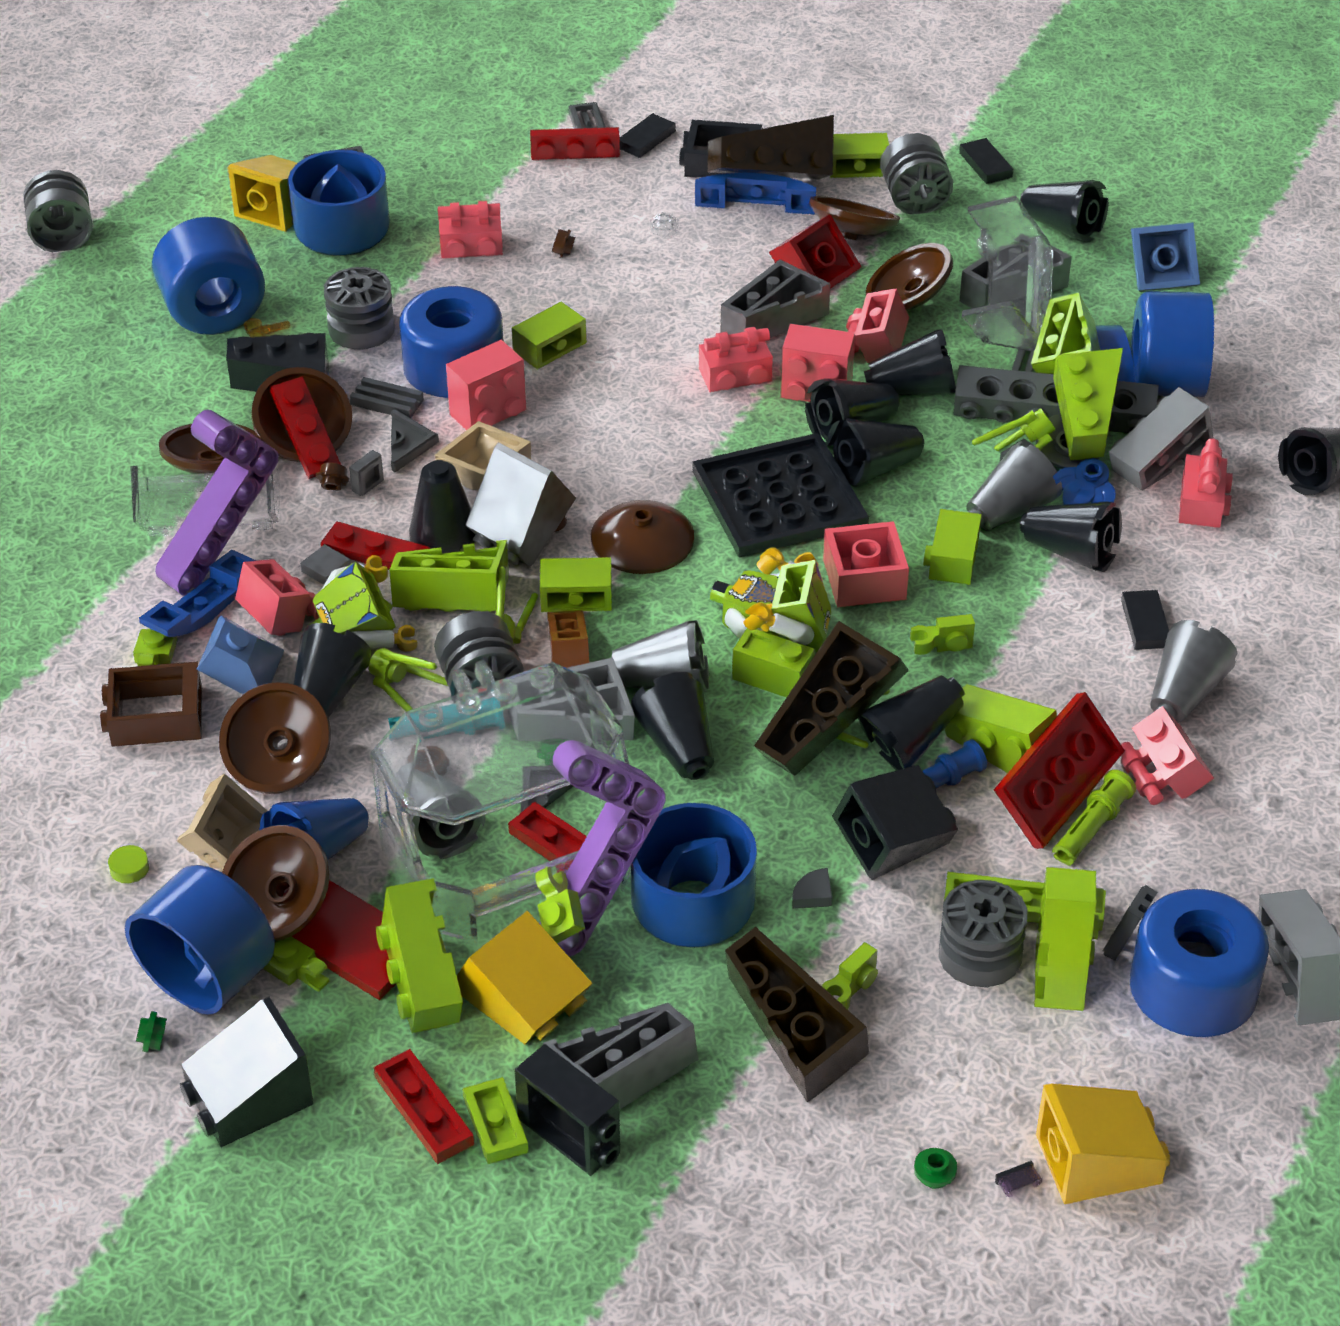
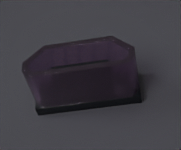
[995,1160,1043,1197]

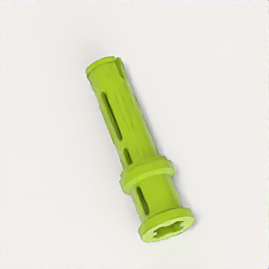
[1052,770,1136,866]

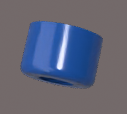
[288,150,390,255]
[152,217,265,335]
[399,286,504,398]
[1131,291,1214,397]
[630,803,757,948]
[125,865,275,1015]
[1130,889,1269,1037]

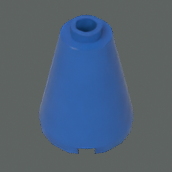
[259,798,369,860]

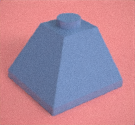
[1131,222,1200,291]
[197,615,284,694]

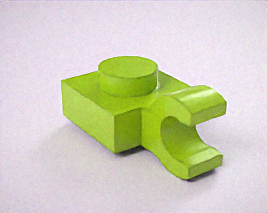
[910,614,975,655]
[133,629,178,666]
[535,866,585,943]
[263,936,330,992]
[821,942,878,1009]

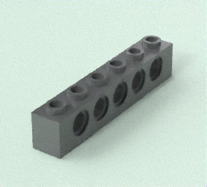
[953,365,1158,433]

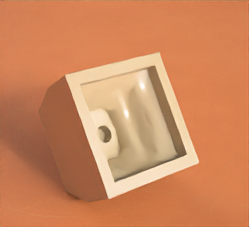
[435,421,531,491]
[176,774,268,872]

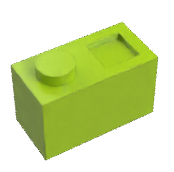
[829,133,889,178]
[512,302,587,370]
[923,509,981,585]
[540,557,612,612]
[732,628,815,698]

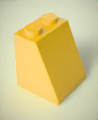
[228,155,297,232]
[457,910,593,1044]
[1036,1083,1170,1204]

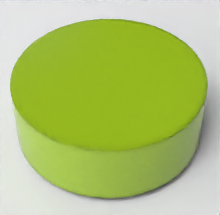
[108,845,149,883]

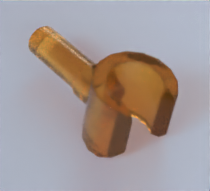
[244,318,290,337]

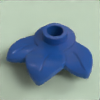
[1053,459,1116,505]

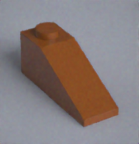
[547,610,590,671]

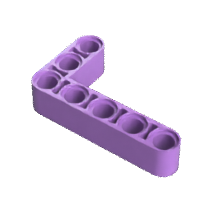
[155,410,279,596]
[539,740,666,956]

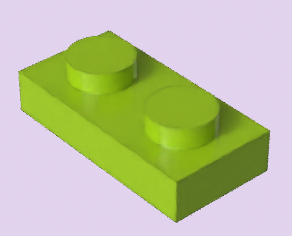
[463,1077,529,1164]

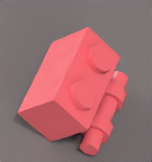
[438,201,503,258]
[846,288,909,363]
[699,327,773,392]
[1179,439,1233,528]
[235,559,319,636]
[1120,706,1214,805]

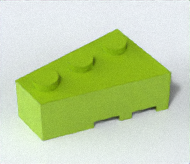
[1031,293,1100,374]
[1053,348,1123,460]
[389,540,509,612]
[945,684,1057,773]
[1034,867,1104,1011]
[376,878,463,1033]

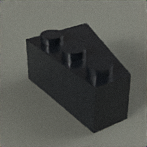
[226,333,329,392]

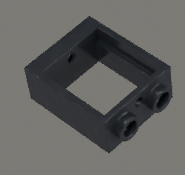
[679,120,762,178]
[514,1044,620,1176]

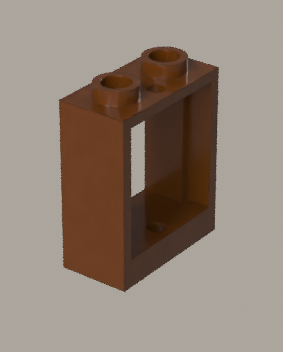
[100,661,202,747]

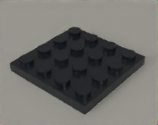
[692,433,869,558]

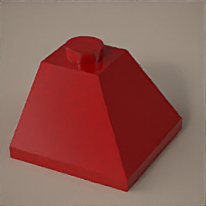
[769,214,862,289]

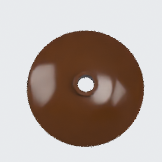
[809,196,900,240]
[865,243,953,311]
[251,367,352,462]
[159,424,261,477]
[591,500,694,574]
[219,682,331,794]
[222,825,329,942]

